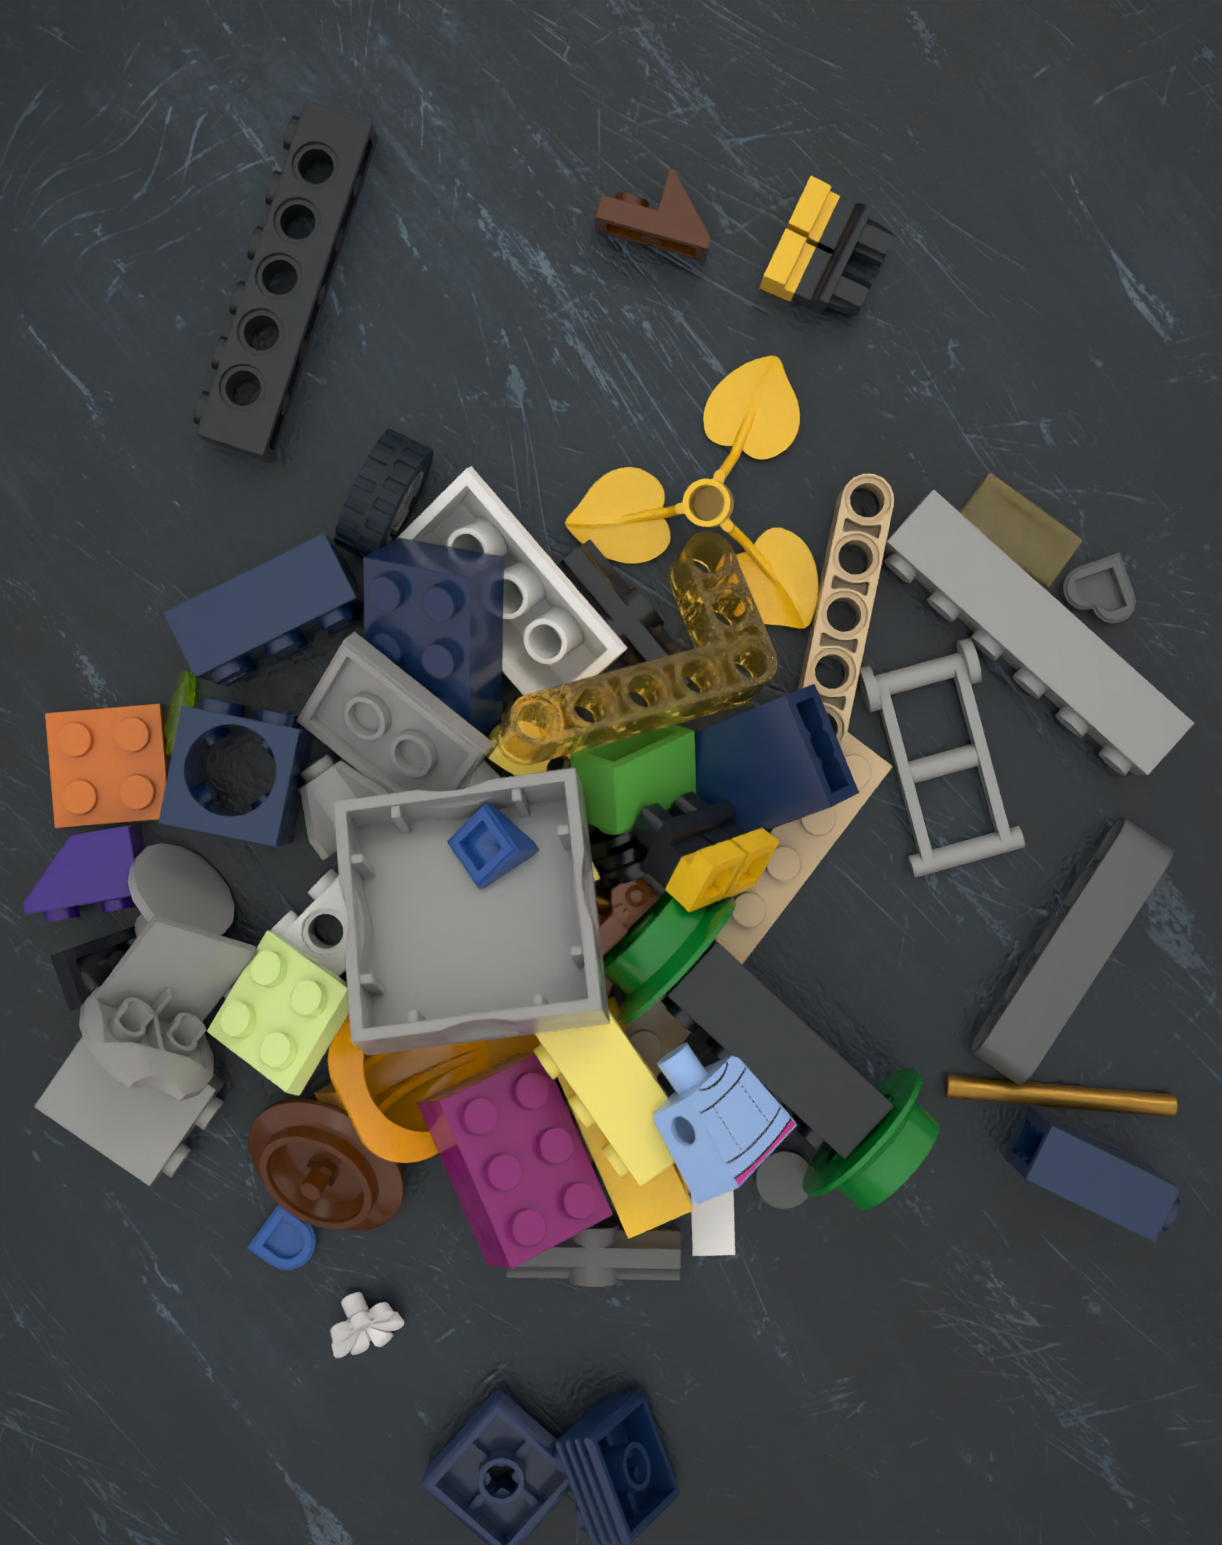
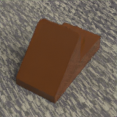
[595,167,711,262]

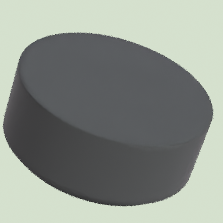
[755,1148,809,1209]

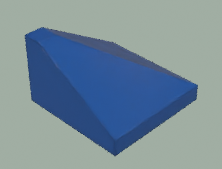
[447,803,539,889]

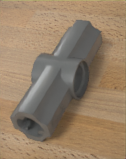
[506,1219,681,1287]

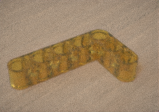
[496,531,778,765]

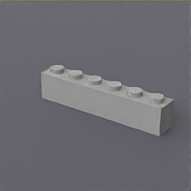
[884,489,1194,776]

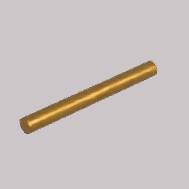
[944,1075,1177,1117]

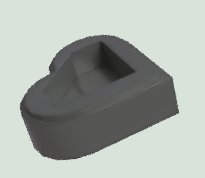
[1059,552,1136,625]

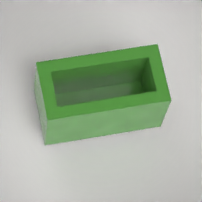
[570,717,696,835]

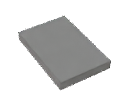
[296,632,494,794]

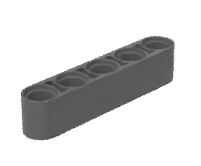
[970,817,1174,1085]

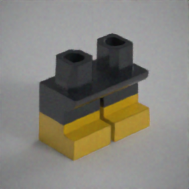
[760,176,895,316]
[631,791,780,912]

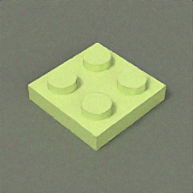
[207,930,349,1096]

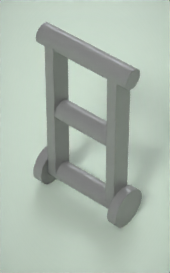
[858,638,1025,878]

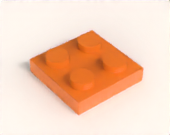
[45,704,170,828]

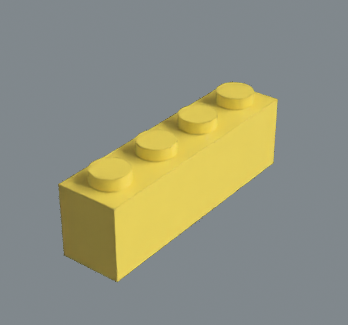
[533,1010,675,1187]

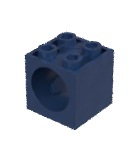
[158,697,314,847]

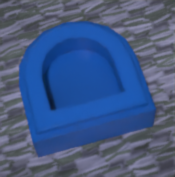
[247,1205,318,1270]

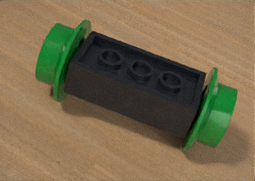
[603,891,940,1211]

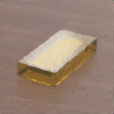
[960,473,1083,588]

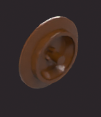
[248,1099,406,1231]

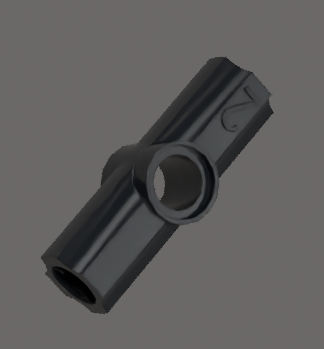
[557,539,700,704]

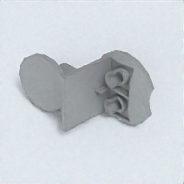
[79,843,257,1101]

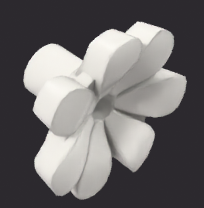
[330,1292,405,1358]

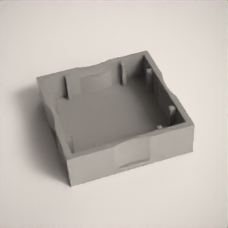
[333,768,610,1056]

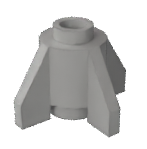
[297,753,388,860]

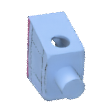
[653,1043,797,1204]

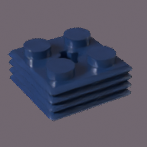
[555,1389,680,1545]
[422,1390,571,1545]

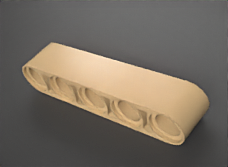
[798,474,894,746]

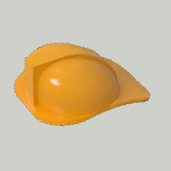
[314,1014,541,1163]

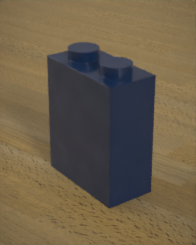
[695,683,859,833]
[1004,1107,1181,1242]

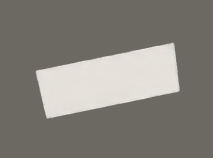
[691,1190,735,1256]

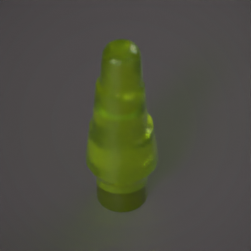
[164,671,196,756]

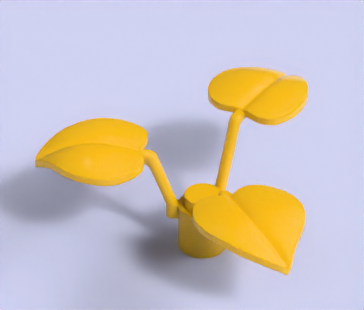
[565,356,819,629]

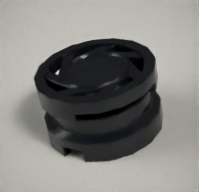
[589,831,649,888]

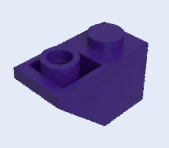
[23,824,145,922]

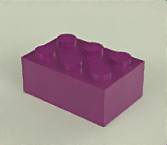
[417,1052,613,1269]

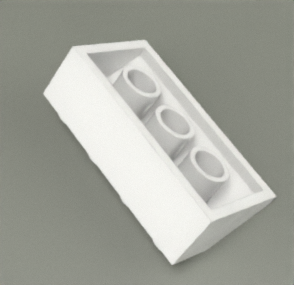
[396,466,627,721]

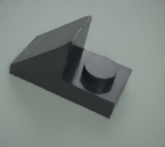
[50,926,137,1011]

